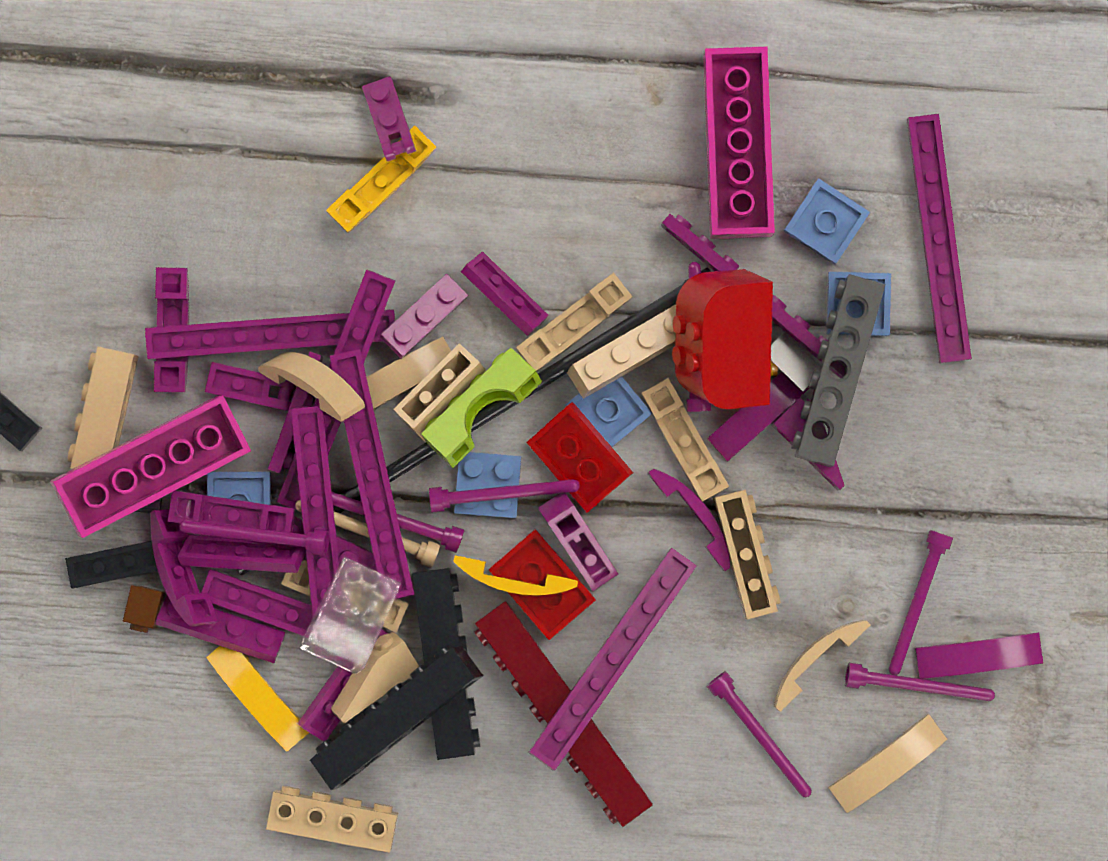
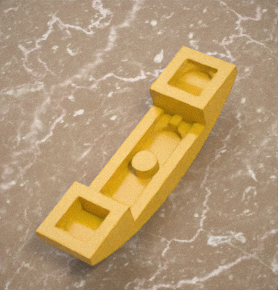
[326,125,436,233]
[453,555,578,595]
[206,646,309,752]

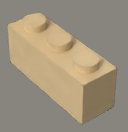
[393,343,486,441]

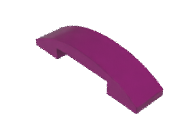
[154,267,189,392]
[707,371,810,462]
[647,469,730,571]
[168,491,295,533]
[150,509,218,626]
[915,632,1043,679]

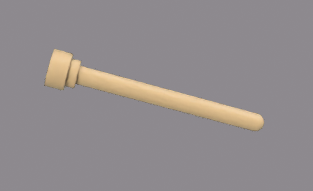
[295,500,440,568]

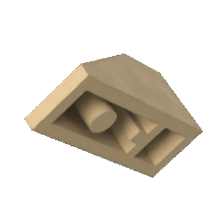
[331,631,419,723]

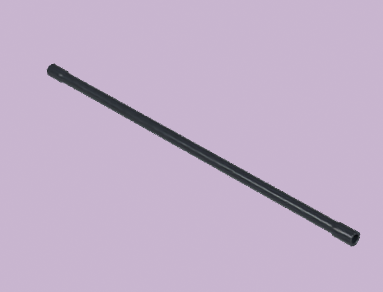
[237,267,711,576]

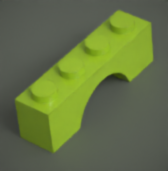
[421,347,542,468]

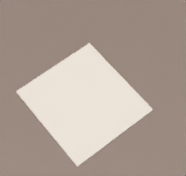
[771,332,820,391]

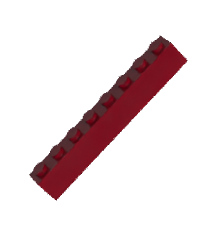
[474,601,653,827]

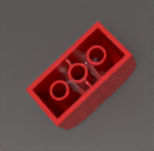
[672,269,773,409]

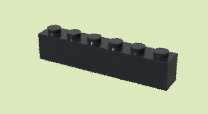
[412,568,481,760]
[310,645,484,790]

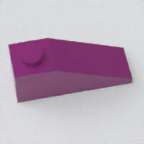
[771,398,845,491]
[538,493,618,591]

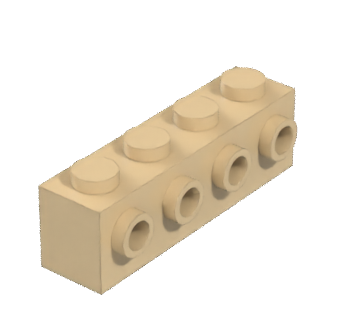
[713,490,781,620]
[266,786,398,853]

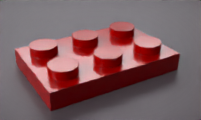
[526,402,634,513]
[488,529,596,640]

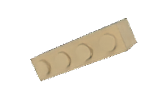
[567,305,676,399]
[68,346,139,469]

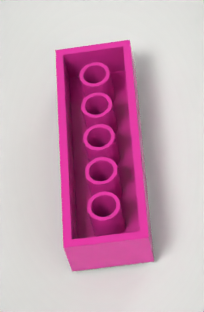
[703,46,775,239]
[50,395,251,538]

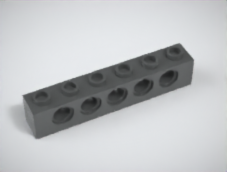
[791,274,886,467]

